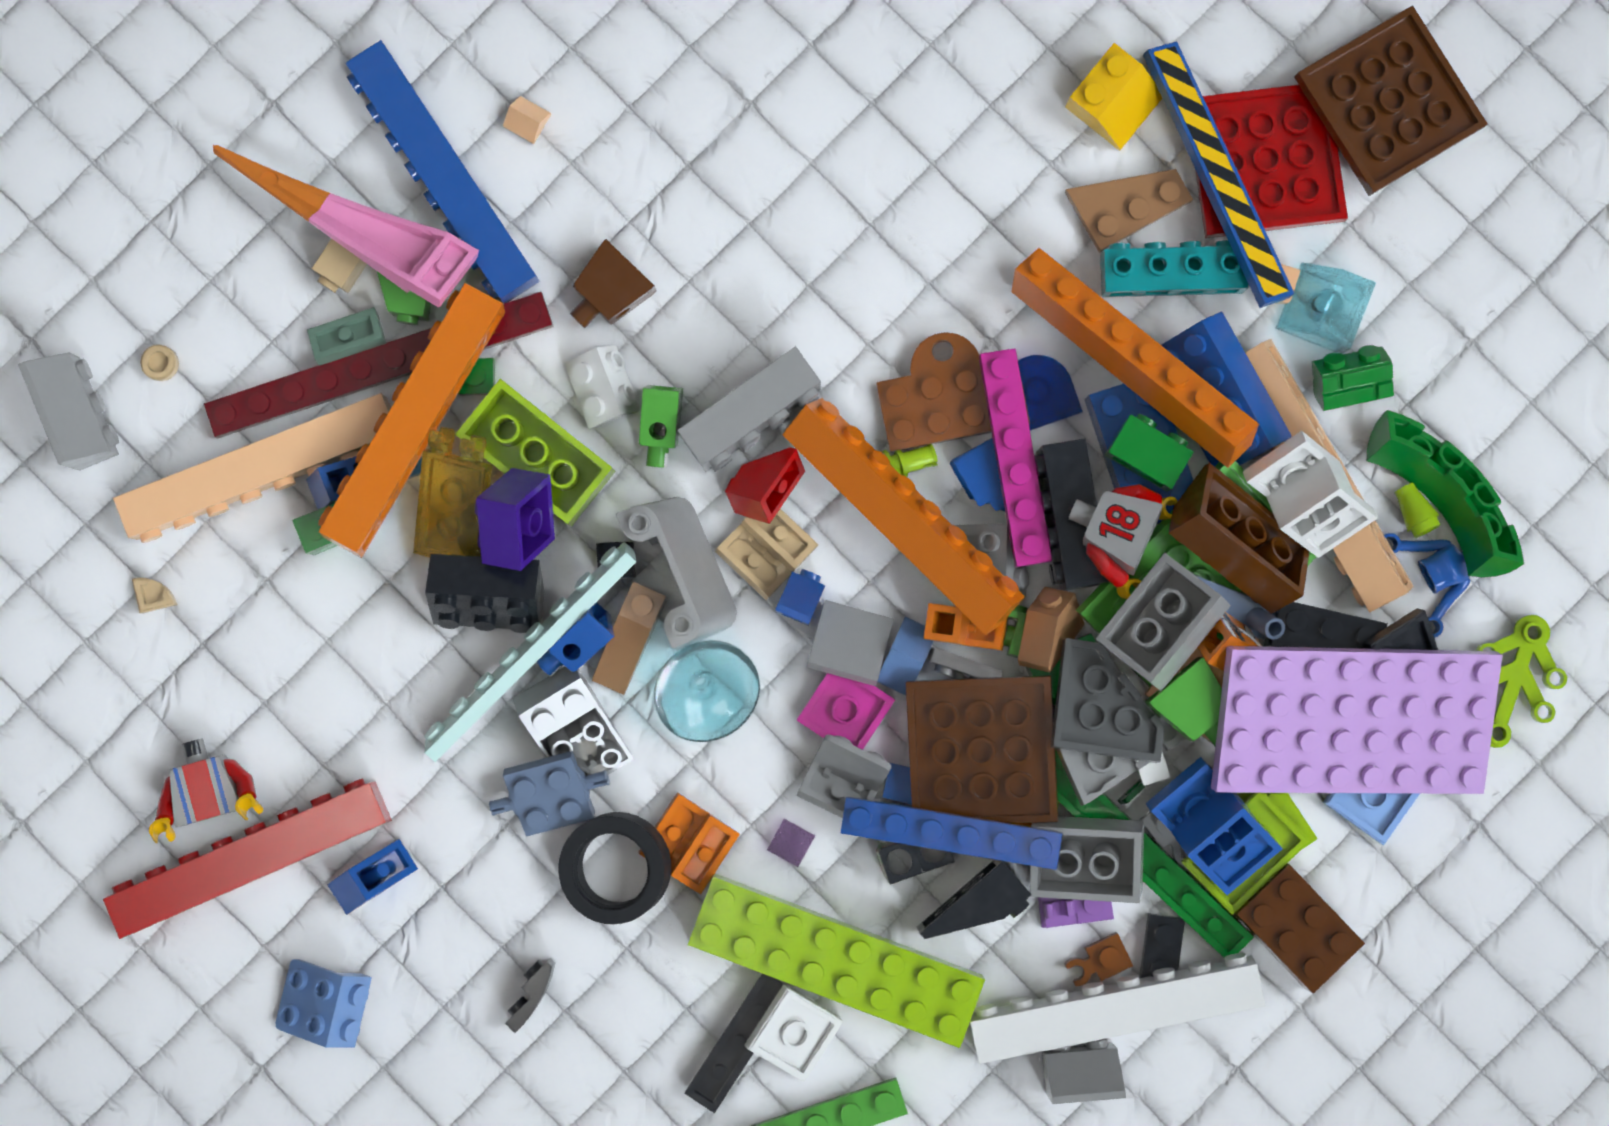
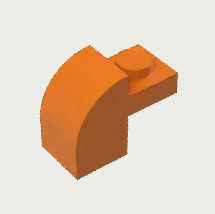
[923,603,1008,651]

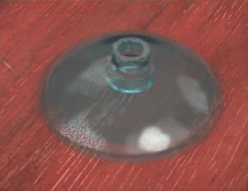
[654,640,760,742]

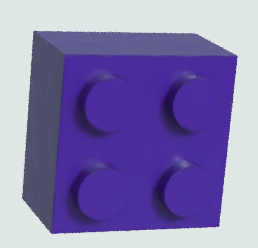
[475,468,555,571]

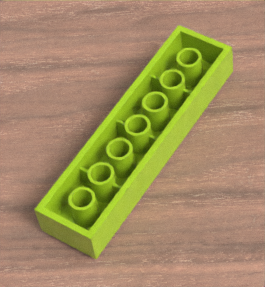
[688,874,985,1048]

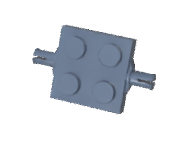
[489,751,610,837]

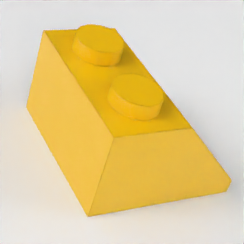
[1065,43,1162,151]

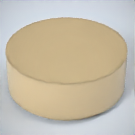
[140,345,179,381]

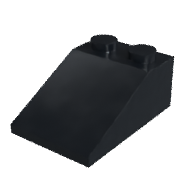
[917,859,1032,939]

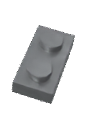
[929,648,1003,678]

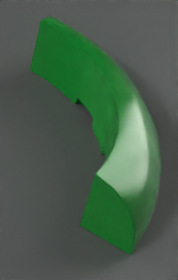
[1366,410,1524,578]

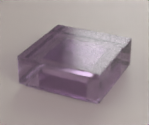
[767,818,815,867]

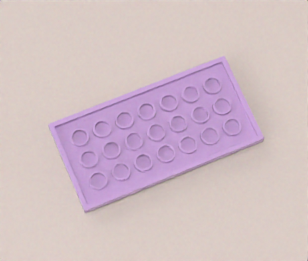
[1211,646,1502,794]

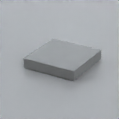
[807,600,894,686]

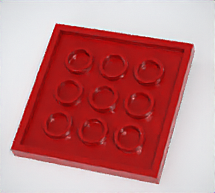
[1195,85,1348,239]

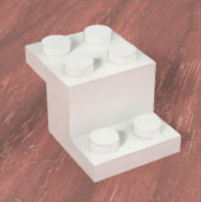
[1243,431,1378,558]

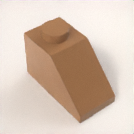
[1018,587,1085,673]

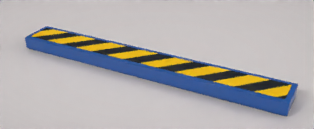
[1143,41,1295,308]

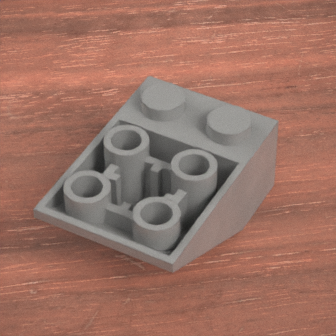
[512,667,634,776]

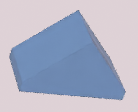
[877,617,933,695]

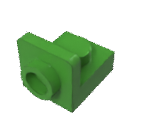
[1004,605,1028,658]

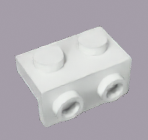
[564,345,640,429]

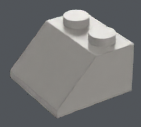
[1042,1039,1126,1104]

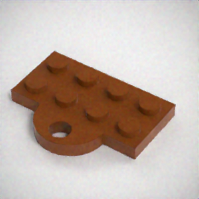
[876,332,1030,453]

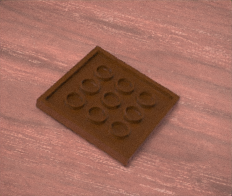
[1294,5,1488,196]
[906,675,1059,823]

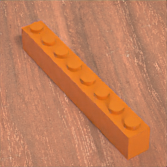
[1011,248,1259,468]
[318,283,505,558]
[782,398,1025,635]

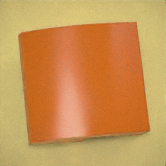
[638,792,740,895]

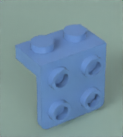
[275,959,372,1048]

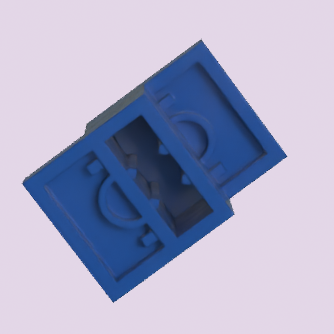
[1145,757,1283,895]

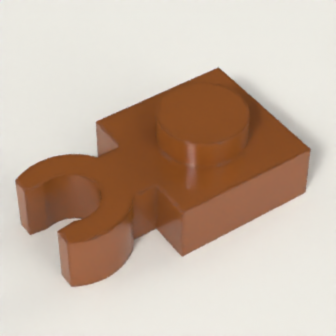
[1064,932,1133,986]

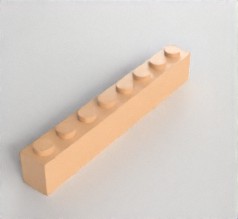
[1245,339,1414,613]
[113,393,391,543]

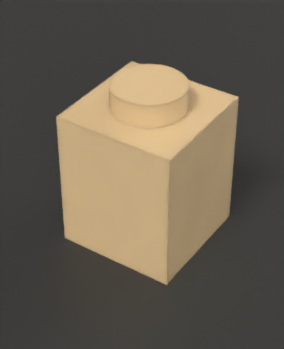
[312,238,367,293]

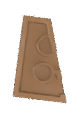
[1065,169,1193,253]

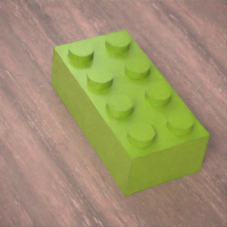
[455,379,616,527]

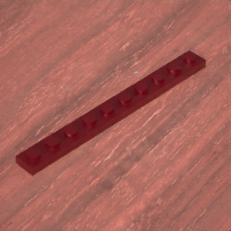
[204,292,554,438]

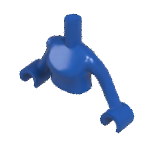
[1384,533,1470,638]

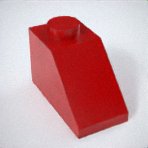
[725,447,805,524]

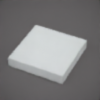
[745,984,844,1082]

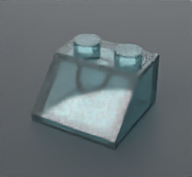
[1275,262,1376,354]

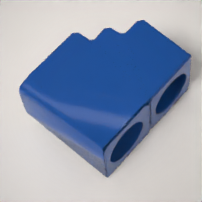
[950,438,1005,512]

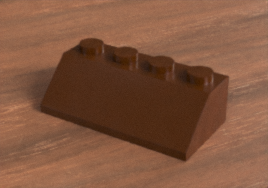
[1169,462,1310,614]

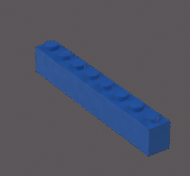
[346,40,540,304]

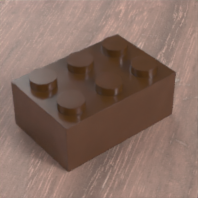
[1233,863,1365,994]

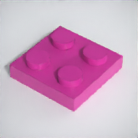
[797,673,895,750]

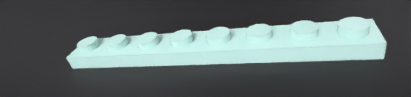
[424,542,637,762]

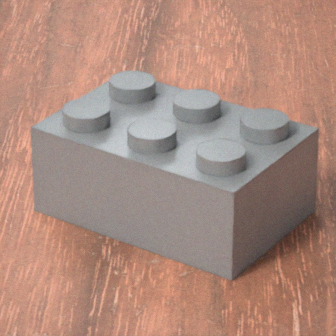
[1096,553,1231,691]
[1030,816,1144,903]

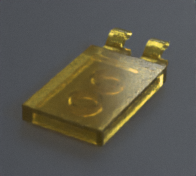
[413,426,492,558]

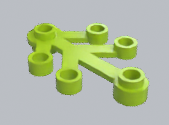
[1475,615,1567,748]

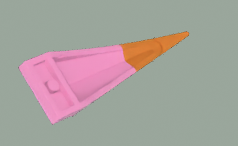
[213,145,479,308]

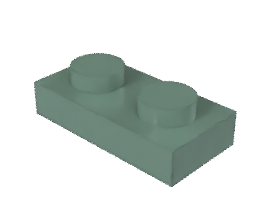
[307,307,386,366]

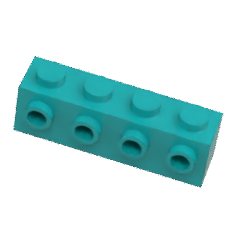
[1100,240,1249,297]

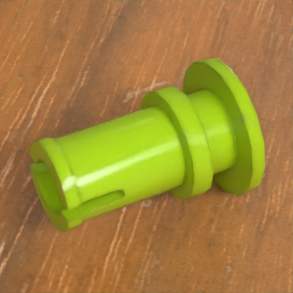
[881,444,938,477]

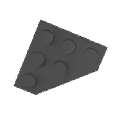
[1050,638,1165,763]

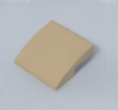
[715,509,818,600]

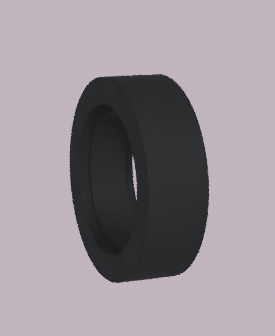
[558,812,671,925]

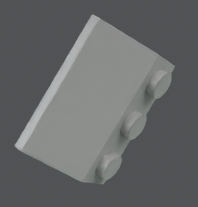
[18,352,119,471]

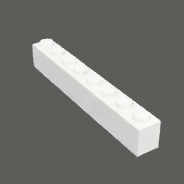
[970,953,1266,1064]

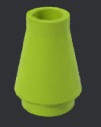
[1394,483,1441,538]

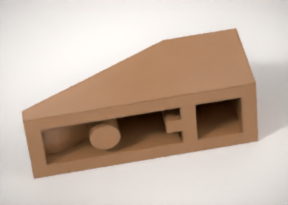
[592,581,668,695]

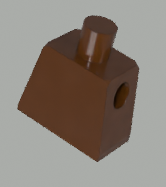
[569,239,657,328]

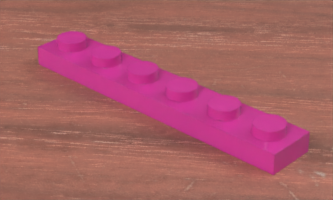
[979,348,1052,568]

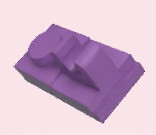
[1037,897,1114,928]

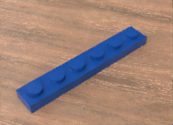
[840,797,1063,870]

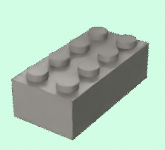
[677,346,821,472]

